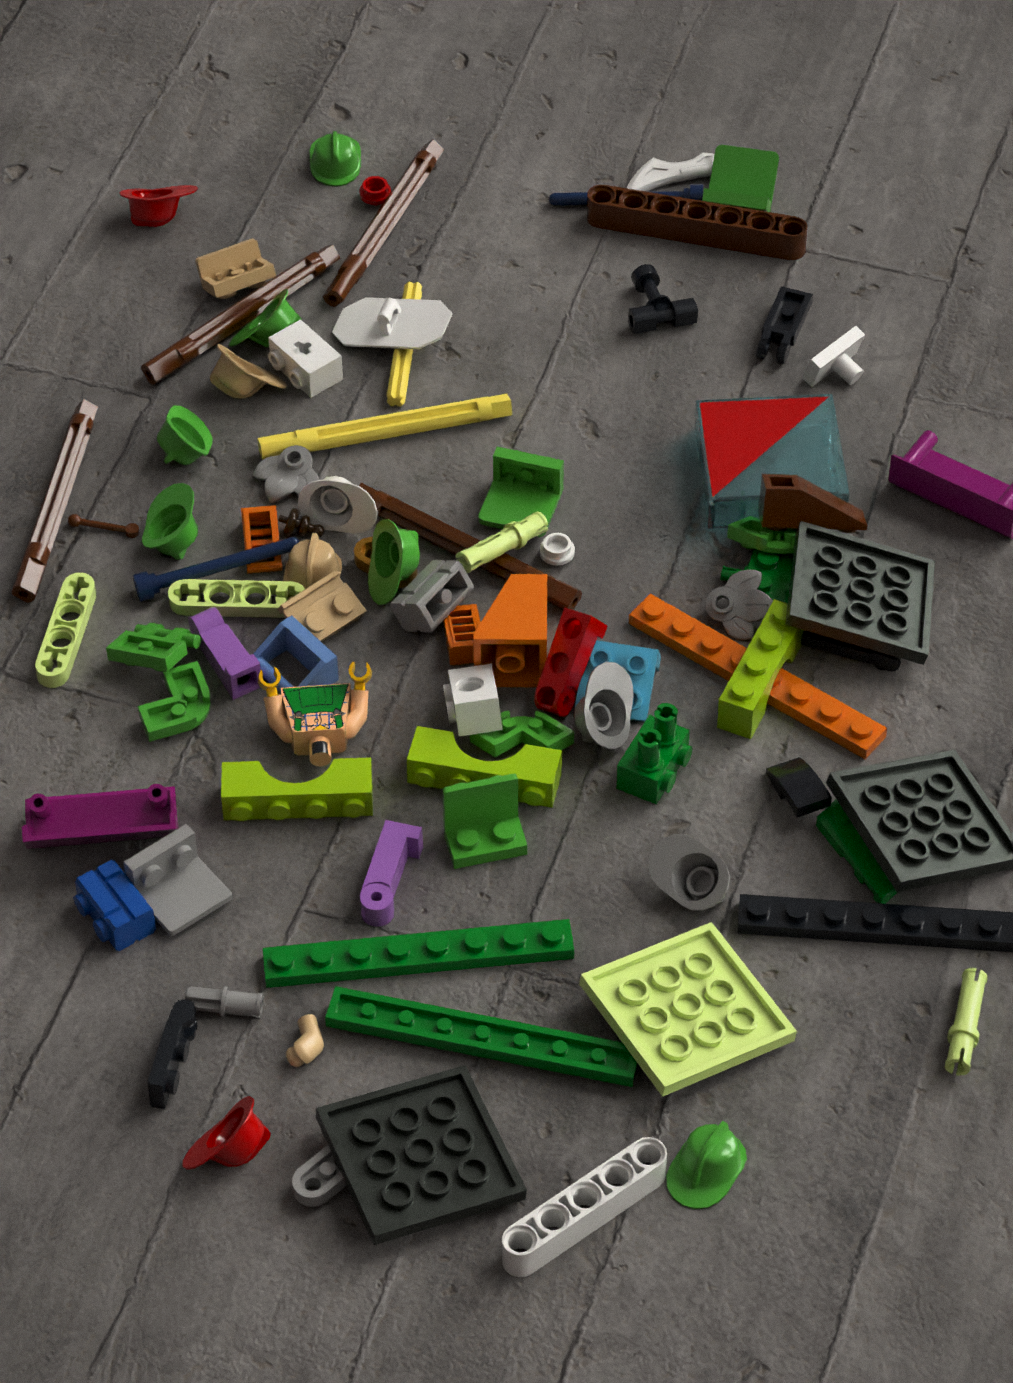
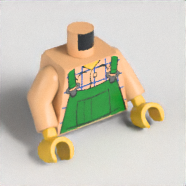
[258,662,372,766]

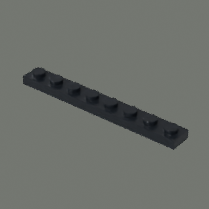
[738,894,1013,952]

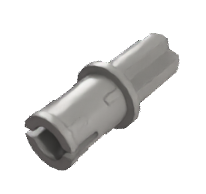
[185,986,264,1019]

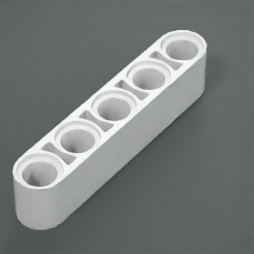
[502,1137,667,1277]

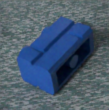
[73,860,156,951]

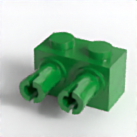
[616,703,693,805]

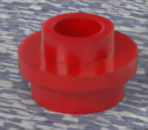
[359,176,391,206]

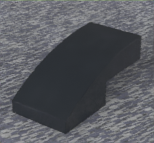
[766,757,832,818]

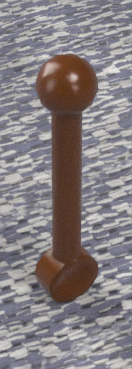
[68,514,139,538]

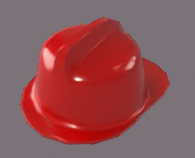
[119,185,198,227]
[182,1096,271,1170]

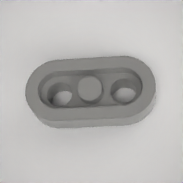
[292,1145,346,1207]

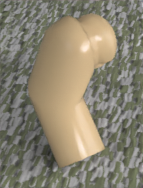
[286,1014,324,1067]

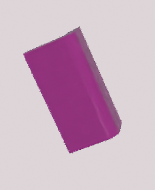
[888,430,1013,539]
[22,784,178,849]

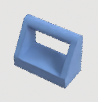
[253,615,339,694]

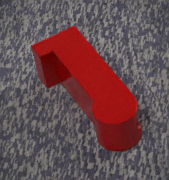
[534,607,608,717]

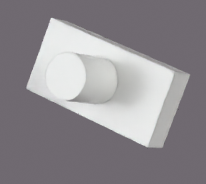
[802,326,865,387]

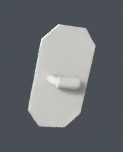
[332,297,453,349]

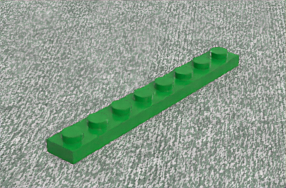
[262,919,574,988]
[325,986,639,1087]

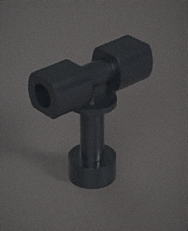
[628,264,698,334]

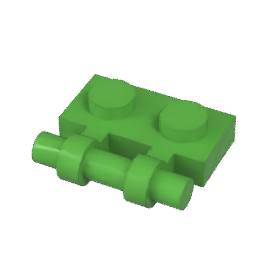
[106,623,201,672]

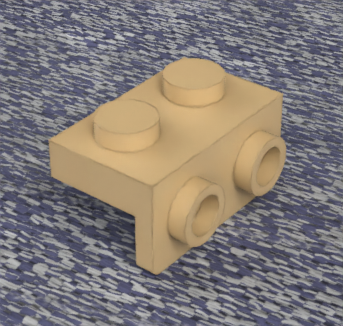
[195,238,276,299]

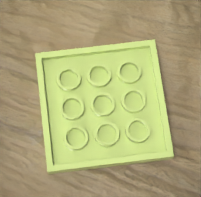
[579,922,797,1097]

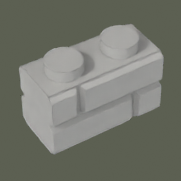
[390,560,474,633]

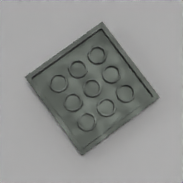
[785,521,935,665]
[826,750,1013,892]
[316,1065,527,1245]

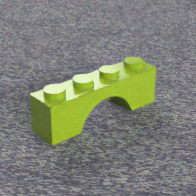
[717,599,805,739]
[407,726,562,808]
[221,757,373,821]

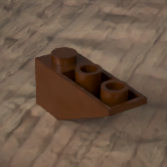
[758,474,868,533]

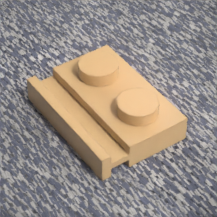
[278,570,367,642]

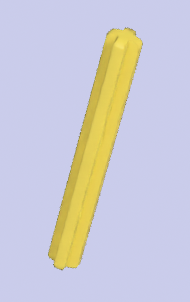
[387,281,422,407]

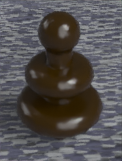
[278,508,325,537]

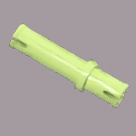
[456,511,548,573]
[945,968,988,1076]

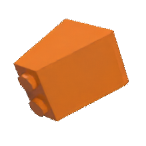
[473,574,547,687]

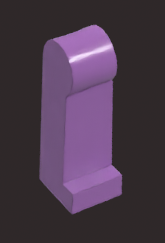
[188,607,261,700]
[360,820,423,927]

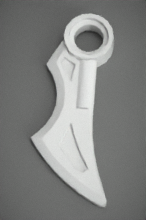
[627,152,715,191]

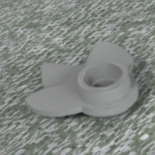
[253,445,319,504]
[705,570,773,640]

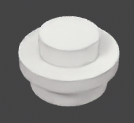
[540,533,575,566]

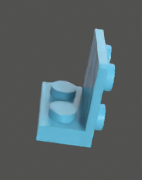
[575,640,661,722]

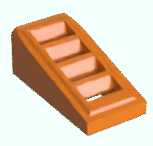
[241,505,282,574]
[443,604,481,665]

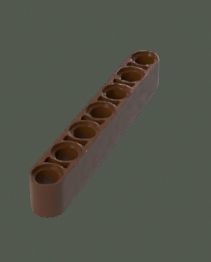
[587,185,807,260]

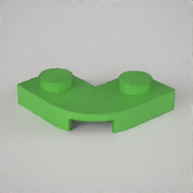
[727,516,797,554]
[138,661,211,742]
[470,710,574,757]

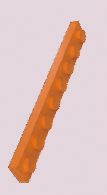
[629,593,887,759]

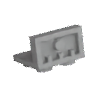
[124,824,232,936]

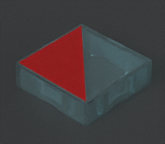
[694,394,849,529]

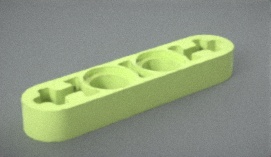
[35,573,96,688]
[168,579,305,618]

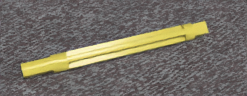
[257,394,512,460]

